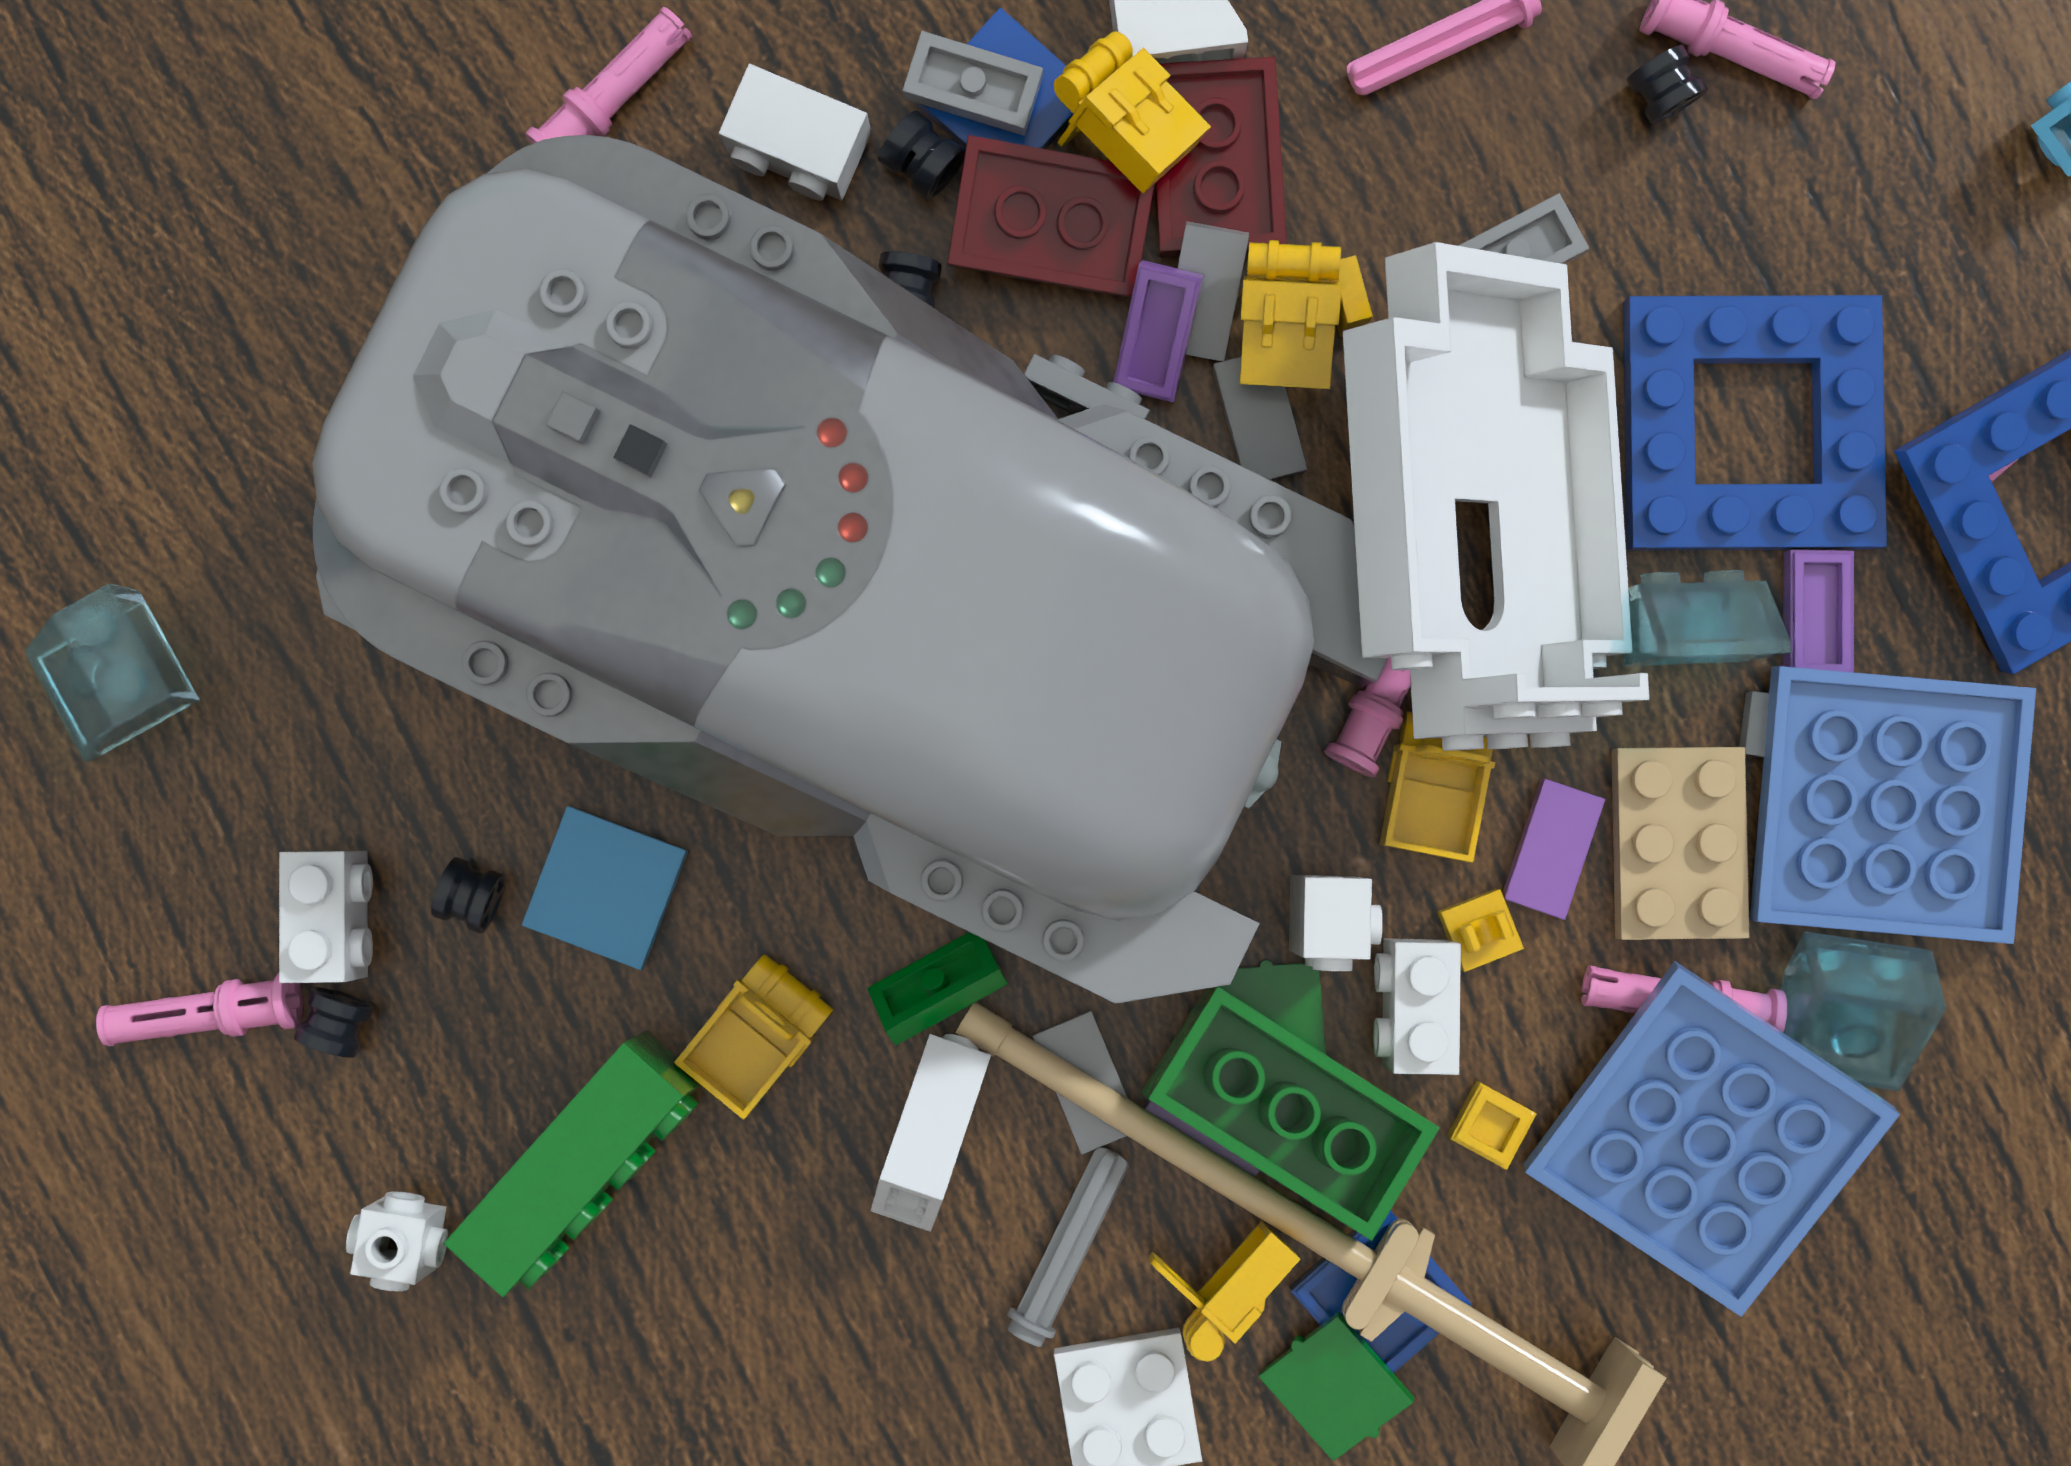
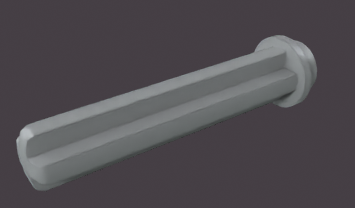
[1007,1147,1129,1347]

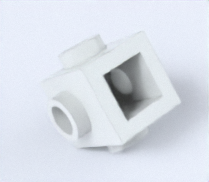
[346,1192,448,1291]

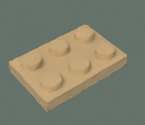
[1611,747,1749,940]

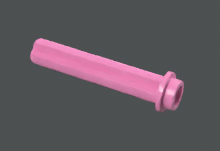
[1346,0,1542,95]

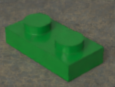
[867,932,1008,1046]

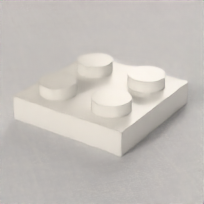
[1054,1328,1202,1466]

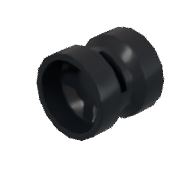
[878,110,965,201]

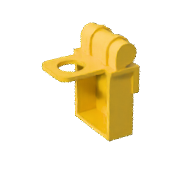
[1053,31,1211,194]
[1240,240,1342,389]
[1379,711,1496,863]
[674,953,834,1120]
[1148,1221,1300,1362]

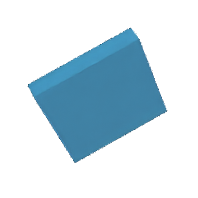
[522,806,689,970]

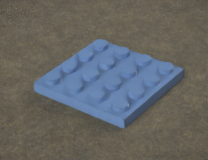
[1749,666,2036,944]
[1523,961,1900,1317]

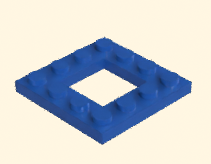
[1623,295,1887,551]
[1894,349,2071,674]

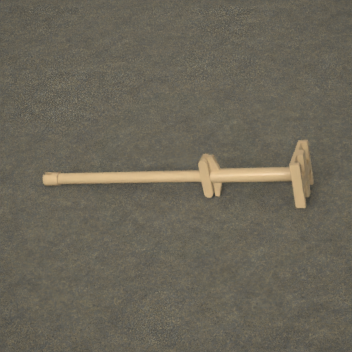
[955,1002,1666,1466]

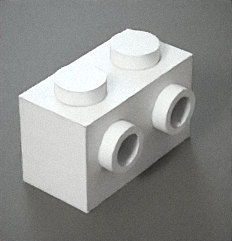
[718,64,872,201]
[279,851,373,983]
[1289,875,1382,971]
[1373,938,1461,1075]

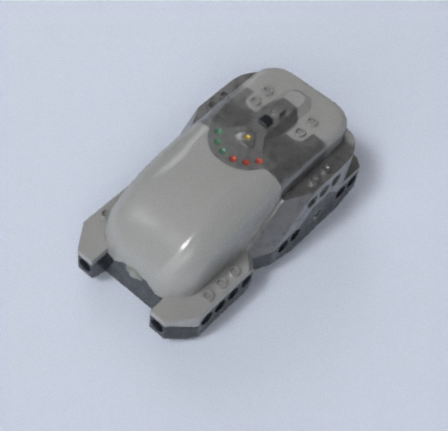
[312,135,1388,1004]

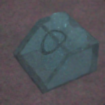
[1623,570,1791,666]
[24,583,199,762]
[1781,932,1946,1091]

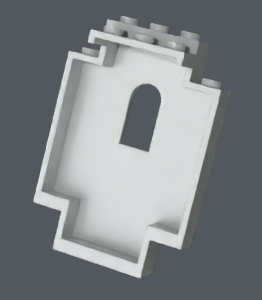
[1343,242,1649,751]

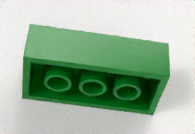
[1140,987,1440,1241]
[443,1031,700,1298]

